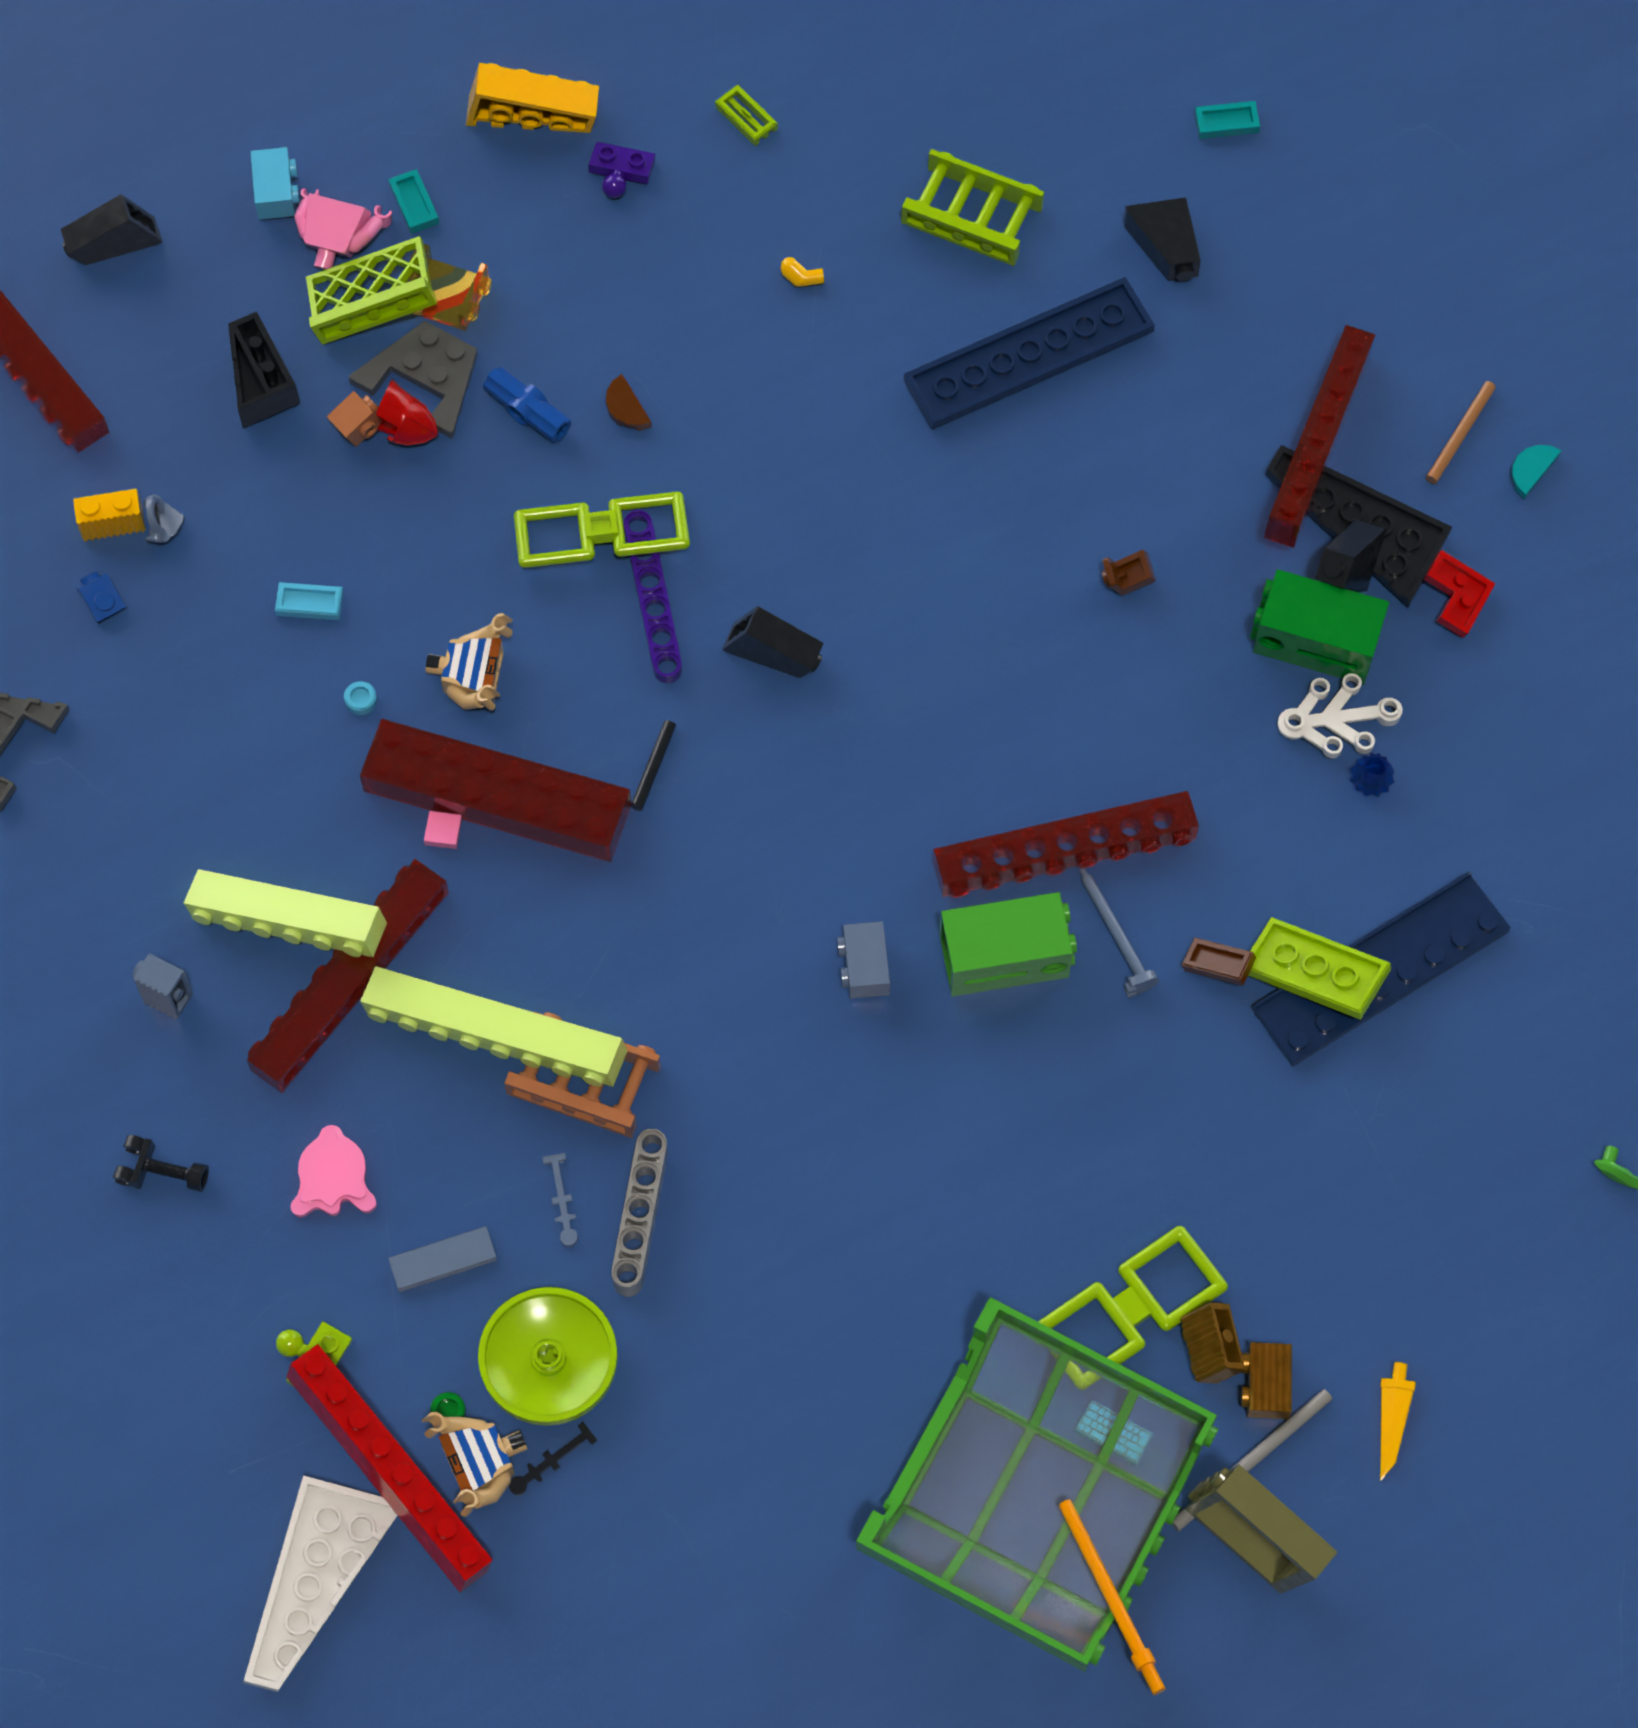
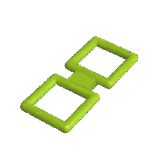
[514,491,690,568]
[1038,1226,1228,1389]

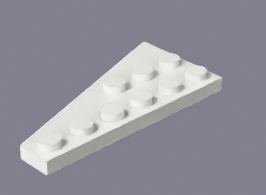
[243,1476,398,1692]

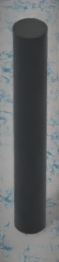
[630,720,676,811]

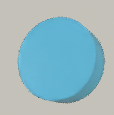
[344,681,377,715]

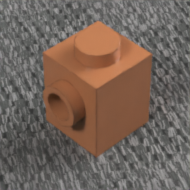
[327,391,383,447]

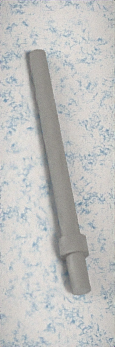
[1172,1389,1333,1532]

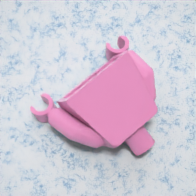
[294,188,392,270]

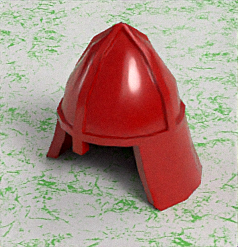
[376,379,438,446]

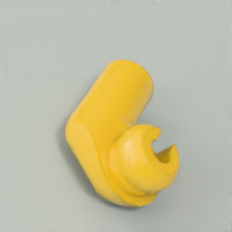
[780,257,824,287]

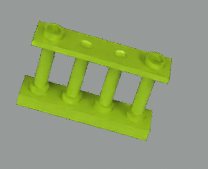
[901,149,1044,266]

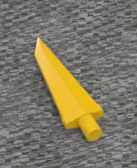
[1380,1362,1416,1481]

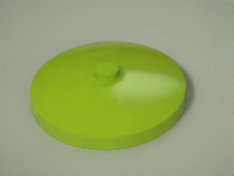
[478,1287,618,1426]

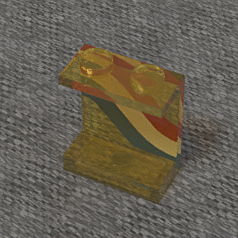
[405,244,492,331]

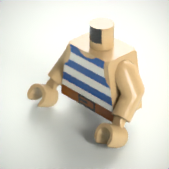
[425,613,513,710]
[421,1412,528,1517]

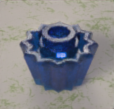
[1350,753,1395,797]

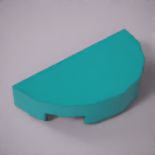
[1511,445,1562,499]

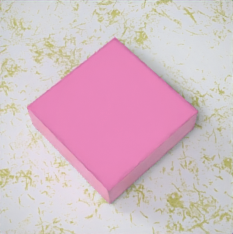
[424,811,462,849]

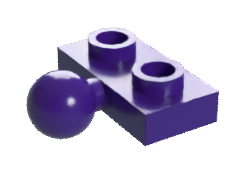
[588,141,655,198]

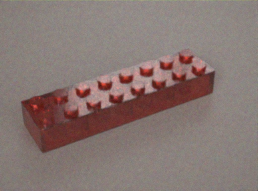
[360,719,631,862]

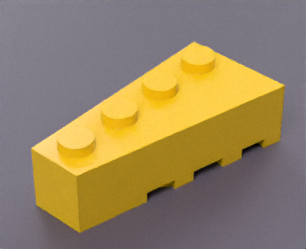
[466,62,599,133]

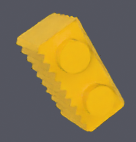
[73,488,146,542]

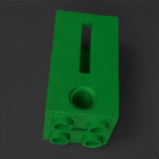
[1250,569,1389,685]

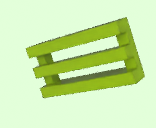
[715,85,778,146]

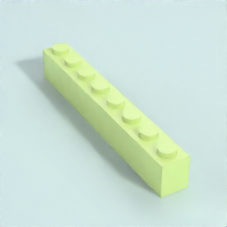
[360,966,627,1087]

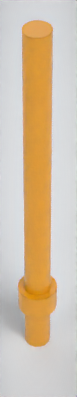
[1058,1499,1166,1695]

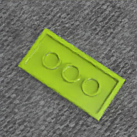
[1248,917,1391,1020]

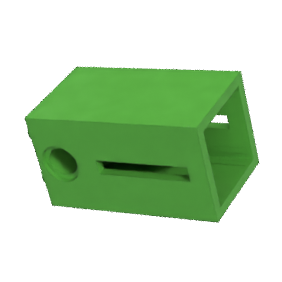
[939,892,1077,997]

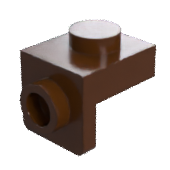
[1102,549,1156,596]

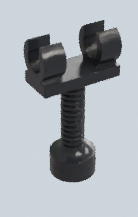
[113,1135,209,1192]

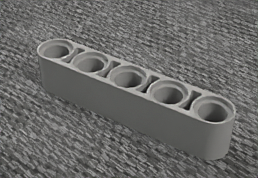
[612,1129,668,1297]

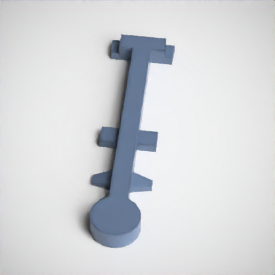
[542,1153,578,1247]

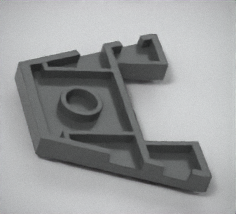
[348,321,478,439]
[0,692,69,812]

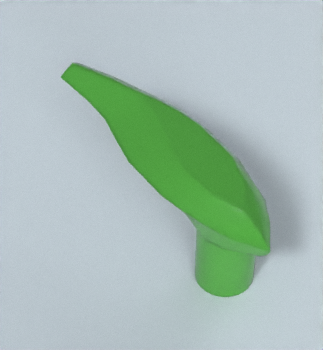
[1594,1146,1638,1189]

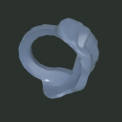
[143,494,184,543]

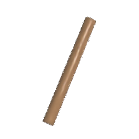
[1426,381,1496,484]

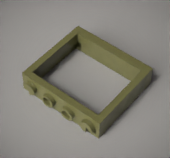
[1185,1464,1338,1594]

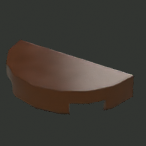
[606,374,652,430]

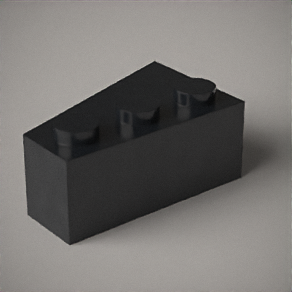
[228,311,300,428]

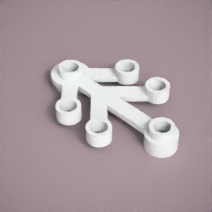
[1277,673,1403,759]

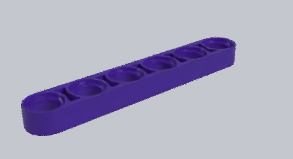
[624,510,682,683]

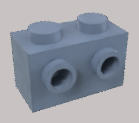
[837,921,890,999]

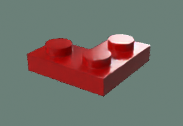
[1423,550,1496,638]

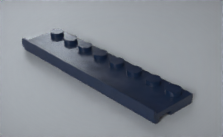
[1253,872,1511,1067]

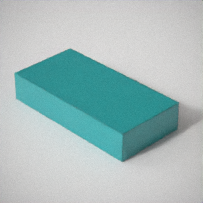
[1194,101,1260,139]
[388,169,440,234]

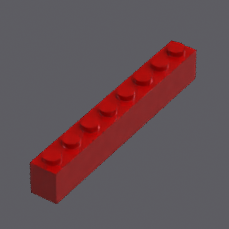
[286,1344,493,1593]

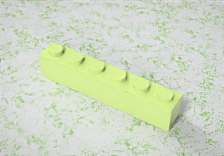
[184,869,387,957]

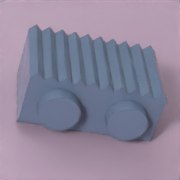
[132,954,193,1020]

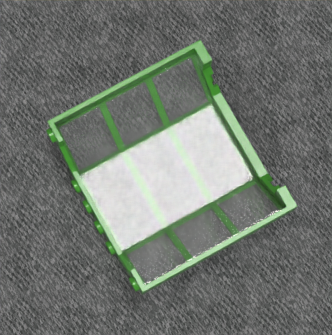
[856,1297,1219,1672]

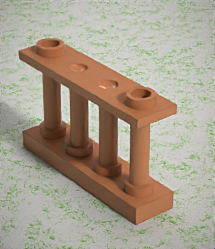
[504,1012,661,1138]

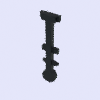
[509,1422,597,1496]

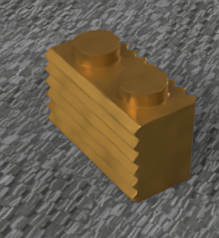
[1180,1302,1246,1384]
[1241,1342,1292,1420]

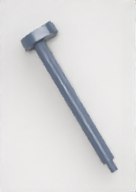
[1079,868,1159,999]

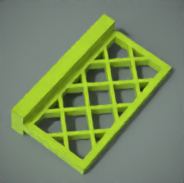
[306,236,437,345]

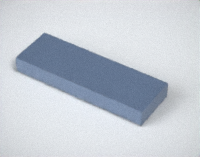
[388,1226,497,1292]

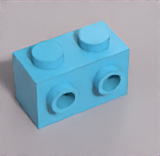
[251,147,300,220]

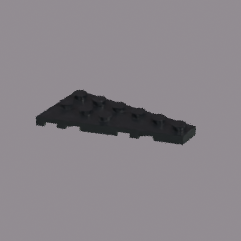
[1266,445,1452,607]

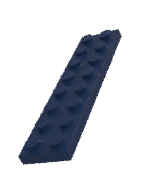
[904,277,1155,429]

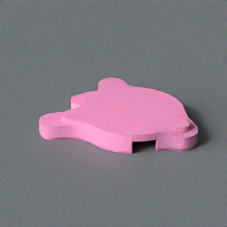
[290,1125,377,1218]

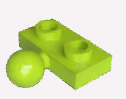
[276,1321,352,1387]

